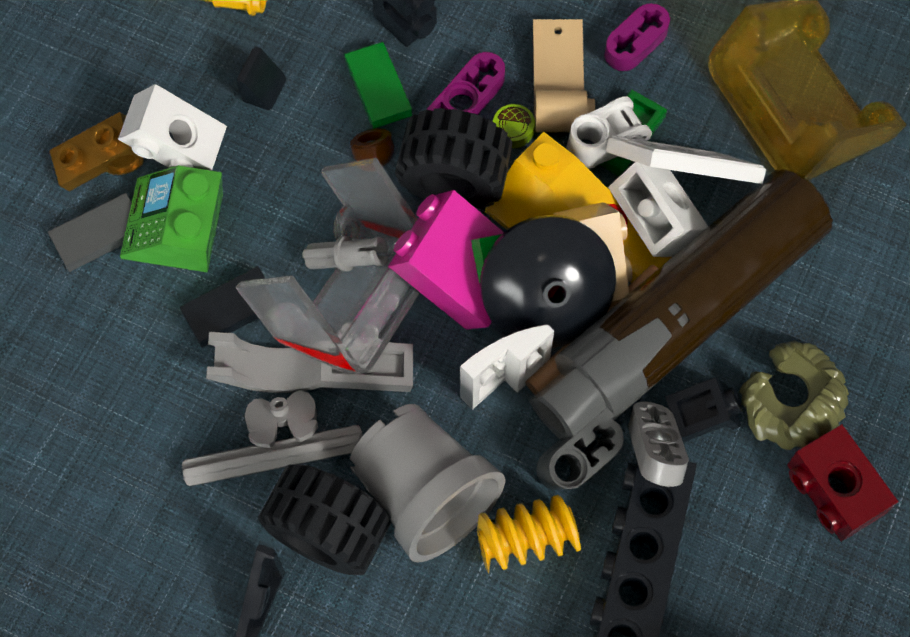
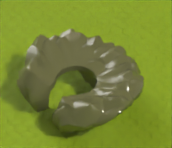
[739,340,849,450]

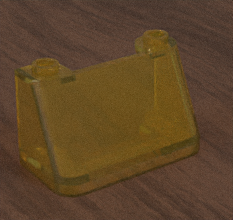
[708,0,907,181]

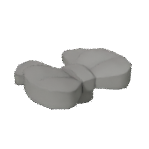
[245,390,318,448]

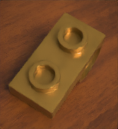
[49,112,143,191]

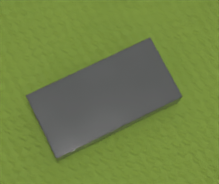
[48,193,132,272]

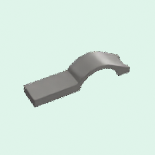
[206,332,413,393]

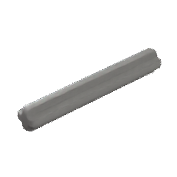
[182,425,363,486]

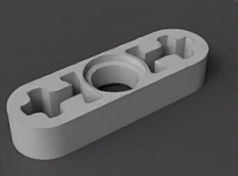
[628,402,689,487]

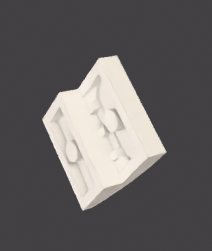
[460,325,554,410]

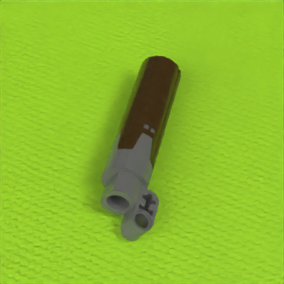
[529,169,833,490]

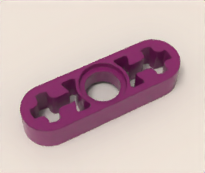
[426,52,505,115]

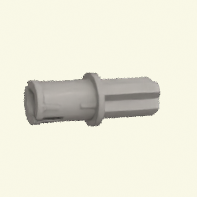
[302,236,388,271]

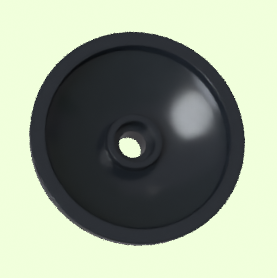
[480,215,616,348]

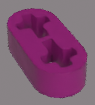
[604,3,670,71]

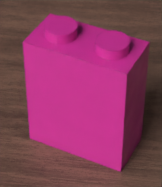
[388,190,504,330]

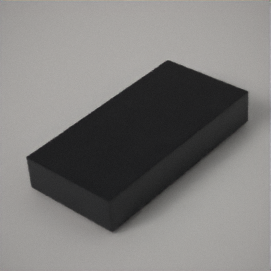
[180,266,280,348]

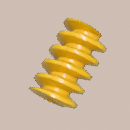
[477,495,581,574]

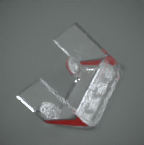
[236,158,420,374]

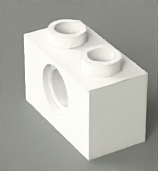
[118,84,227,171]
[608,162,708,257]

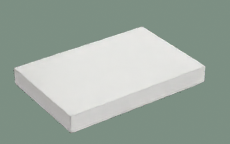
[606,135,766,184]

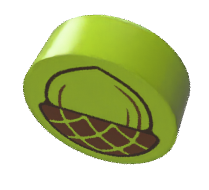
[493,104,535,148]

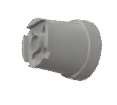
[350,404,505,562]

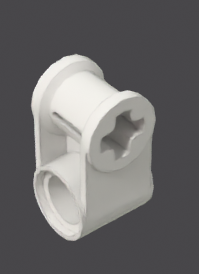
[566,96,652,169]

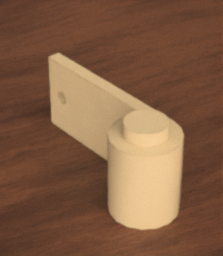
[533,19,595,133]

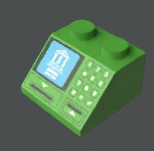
[120,165,223,273]

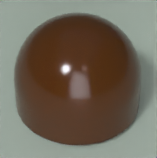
[350,128,394,169]

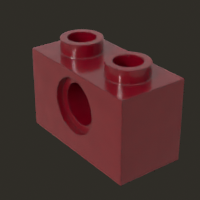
[787,424,899,542]

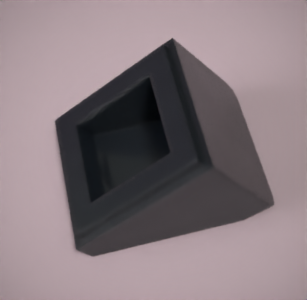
[237,46,286,110]

